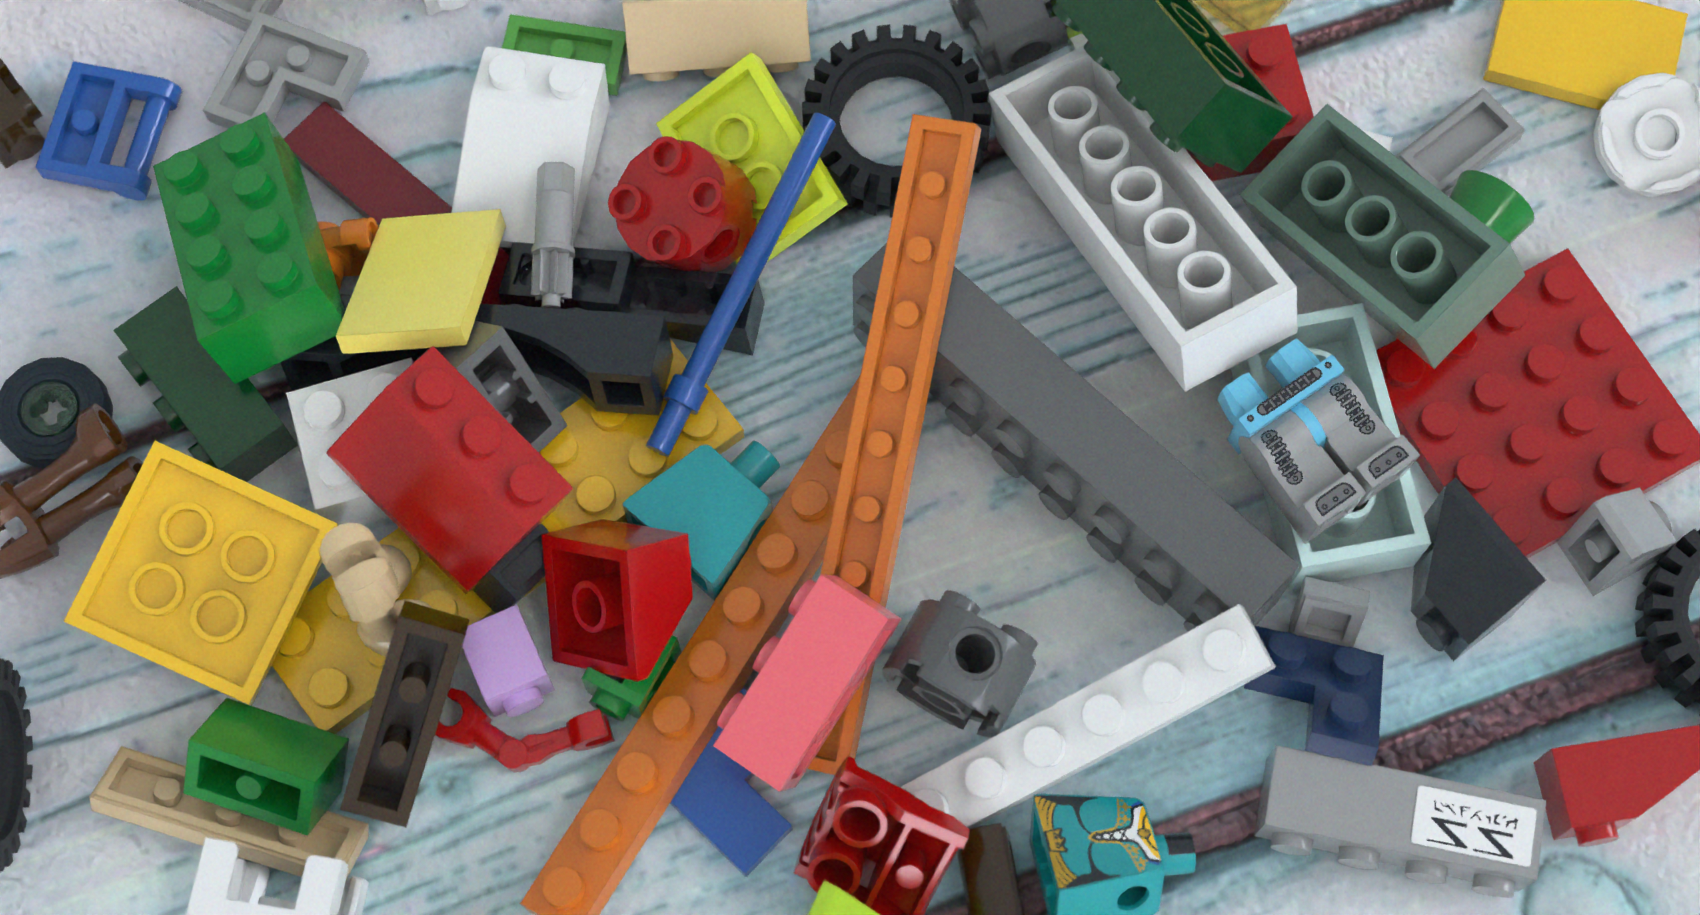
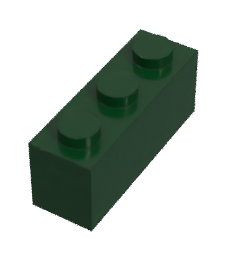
[113,286,298,482]

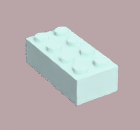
[1231,303,1431,590]

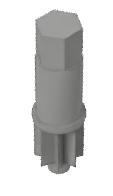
[531,162,575,309]

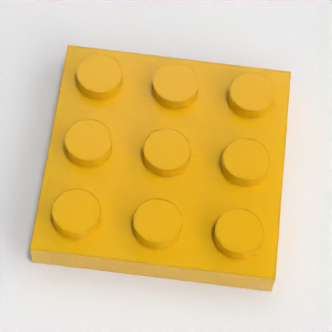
[63,441,338,705]

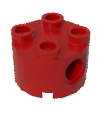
[608,136,757,272]

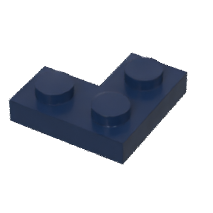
[1244,626,1384,766]

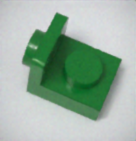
[581,635,681,721]

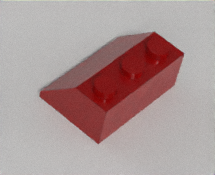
[326,346,573,595]

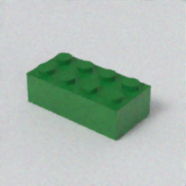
[153,112,345,384]

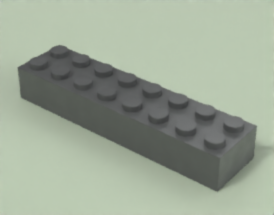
[853,243,1300,632]

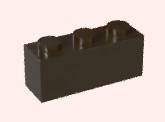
[340,601,469,828]

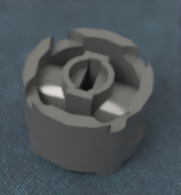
[949,0,1068,79]
[882,590,1038,738]

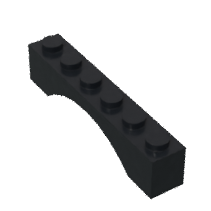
[280,294,673,415]

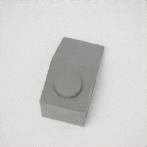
[1557,487,1677,596]

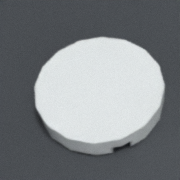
[1593,73,1700,197]

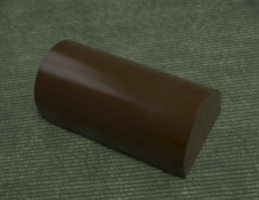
[957,823,1025,915]

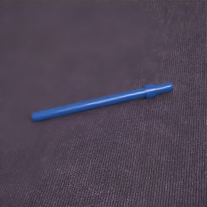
[646,113,836,457]

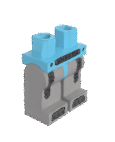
[1217,339,1420,544]

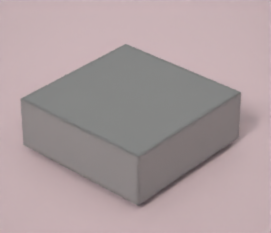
[1288,576,1370,647]

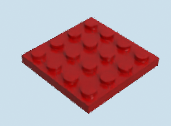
[1376,248,1700,559]

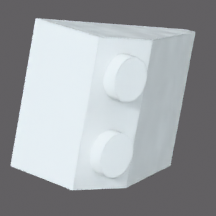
[452,46,610,248]

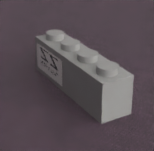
[1254,745,1546,897]

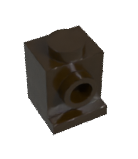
[0,58,45,169]

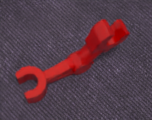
[435,688,615,772]

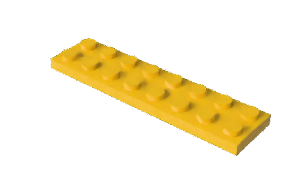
[272,339,744,734]

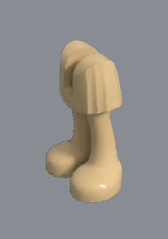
[319,523,432,657]

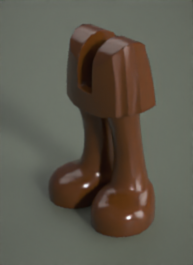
[0,403,143,579]

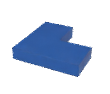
[670,688,793,877]

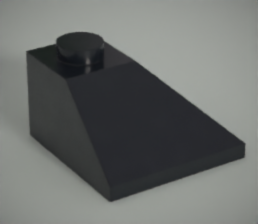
[1411,478,1546,662]

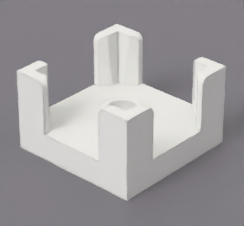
[186,838,369,915]

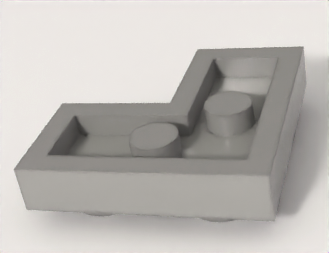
[203,11,370,129]

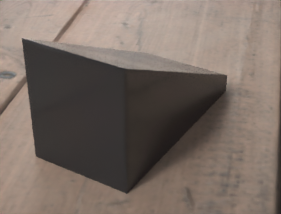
[473,524,549,613]

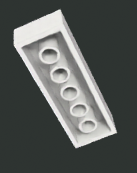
[989,45,1298,392]

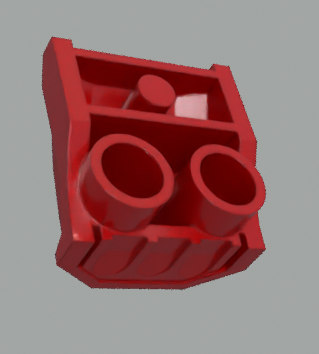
[794,756,970,915]

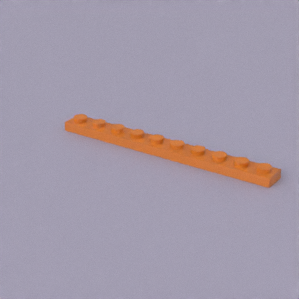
[808,114,982,775]
[520,374,861,915]

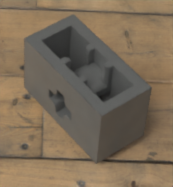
[417,321,568,452]

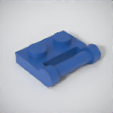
[35,61,182,201]

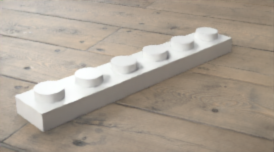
[900,604,1276,829]

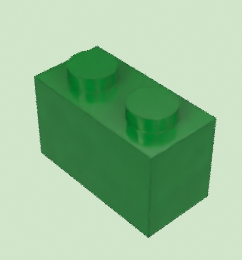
[183,697,349,836]

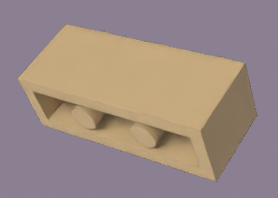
[622,0,811,81]

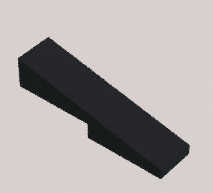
[498,242,765,355]

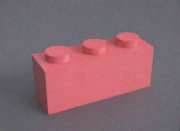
[713,574,902,792]

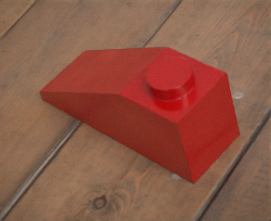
[1534,725,1700,847]

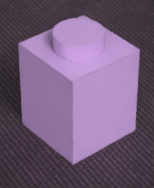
[462,604,555,717]

